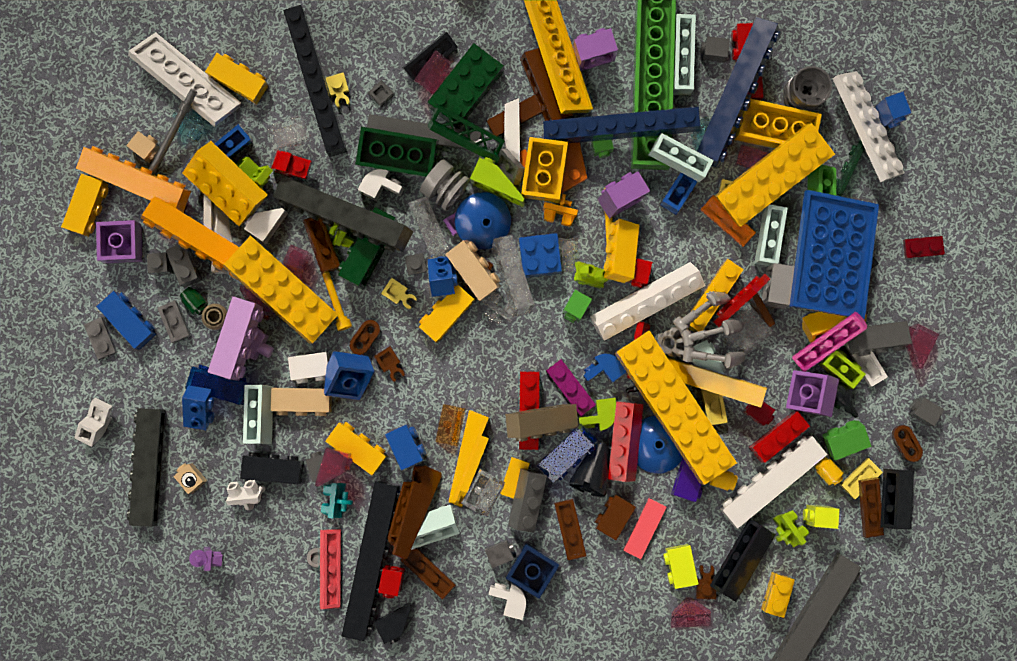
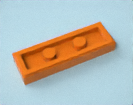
[700,195,756,247]

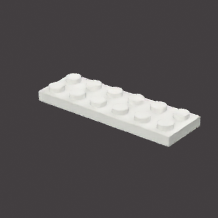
[128,32,241,127]
[832,71,904,182]

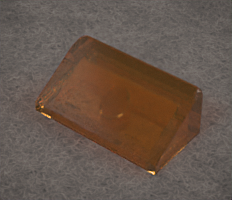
[435,404,465,446]

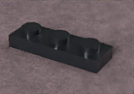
[402,32,458,83]

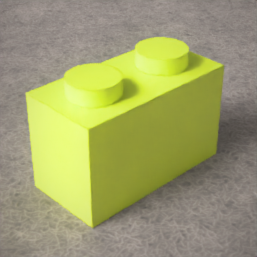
[803,505,839,529]
[663,544,698,589]

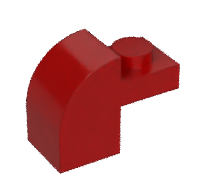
[271,151,312,180]

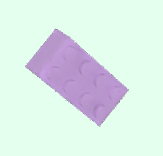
[208,296,264,381]

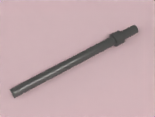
[149,89,198,175]

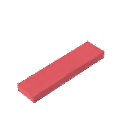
[320,529,341,609]

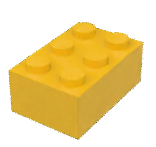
[521,137,568,203]

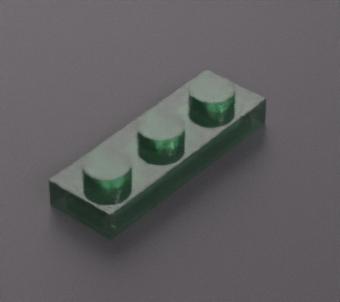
[836,140,864,197]

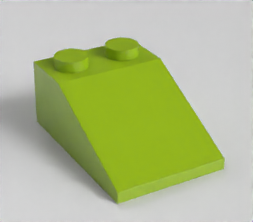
[470,157,525,207]

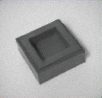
[368,80,395,107]

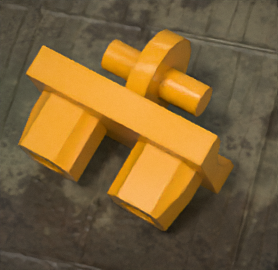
[543,194,578,227]

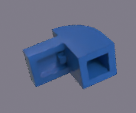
[583,354,626,383]

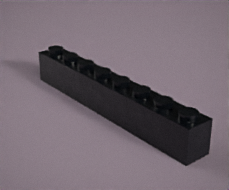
[283,5,347,157]
[341,481,401,641]

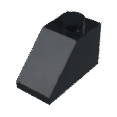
[374,603,412,645]

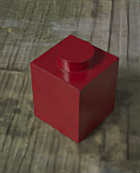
[742,401,775,426]

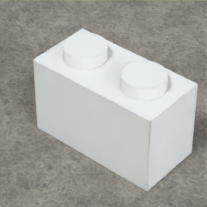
[288,352,330,384]

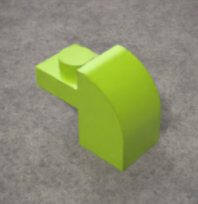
[236,157,273,189]
[578,398,616,431]

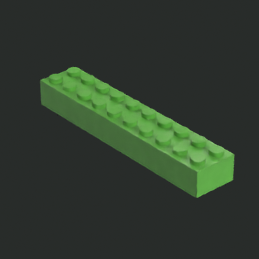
[631,0,676,170]

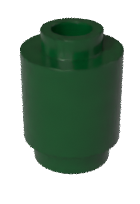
[180,287,208,315]

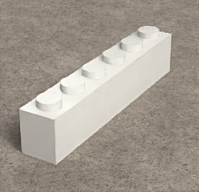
[590,262,705,341]
[720,436,828,529]

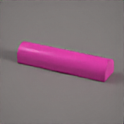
[792,312,867,372]

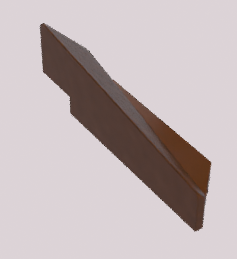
[388,466,442,559]

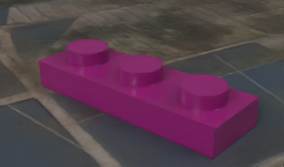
[546,359,596,417]

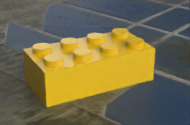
[735,99,822,148]
[182,141,268,226]

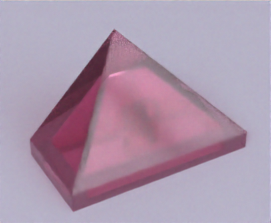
[671,597,711,628]

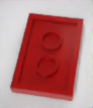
[714,274,770,327]

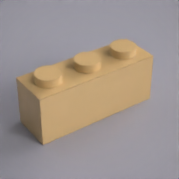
[445,240,501,301]
[271,388,332,416]

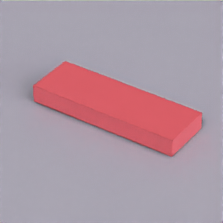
[623,498,666,559]

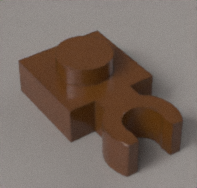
[374,346,405,382]
[696,565,716,600]

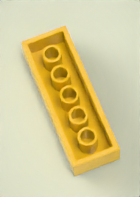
[715,123,835,227]
[223,236,339,344]

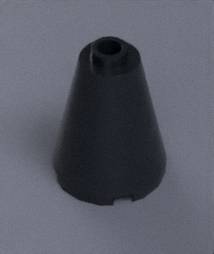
[569,441,611,498]

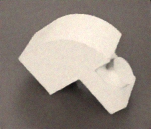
[358,169,404,201]
[75,398,113,447]
[488,582,526,620]

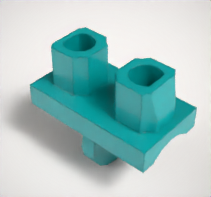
[321,483,353,519]

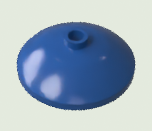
[454,192,511,250]
[637,416,683,474]

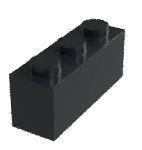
[240,452,304,485]
[880,468,914,530]

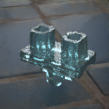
[172,110,208,142]

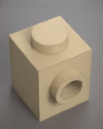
[126,131,160,163]

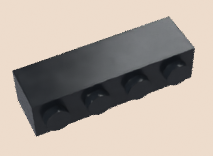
[710,519,776,602]

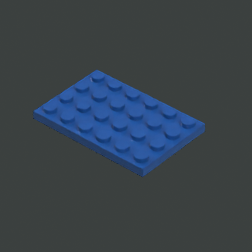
[790,190,879,319]

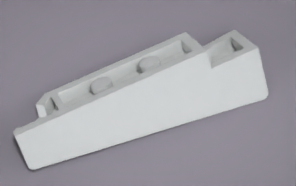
[204,194,232,274]

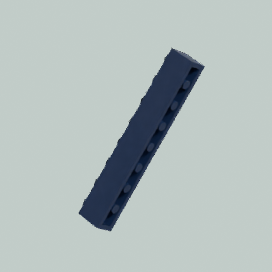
[697,17,781,168]
[543,107,701,143]

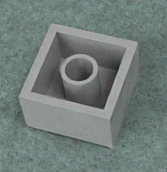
[762,263,795,309]

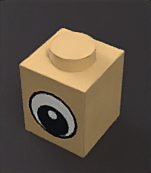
[173,463,207,494]

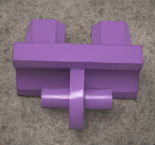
[189,547,222,571]

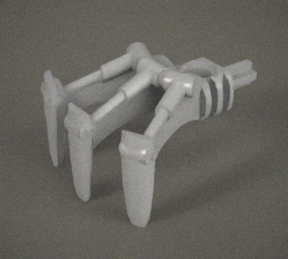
[657,291,746,369]

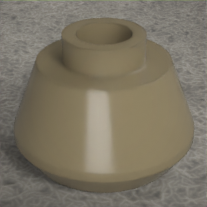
[202,304,227,330]

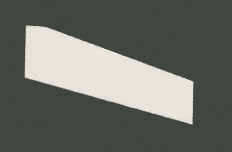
[504,98,520,162]

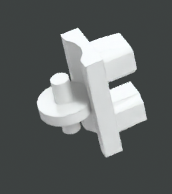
[226,480,265,510]

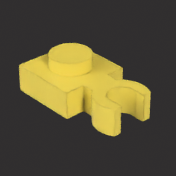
[326,73,350,108]
[381,278,417,309]

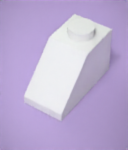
[244,208,288,244]

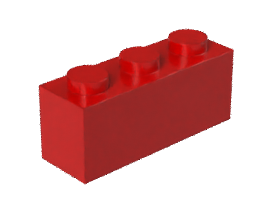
[749,411,810,463]

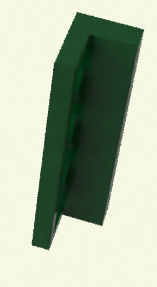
[427,105,505,164]

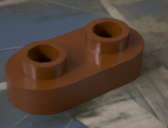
[349,320,381,355]
[892,425,923,462]

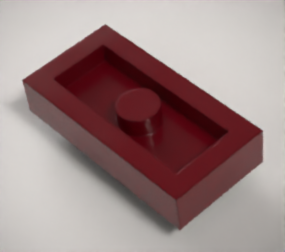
[903,236,945,259]

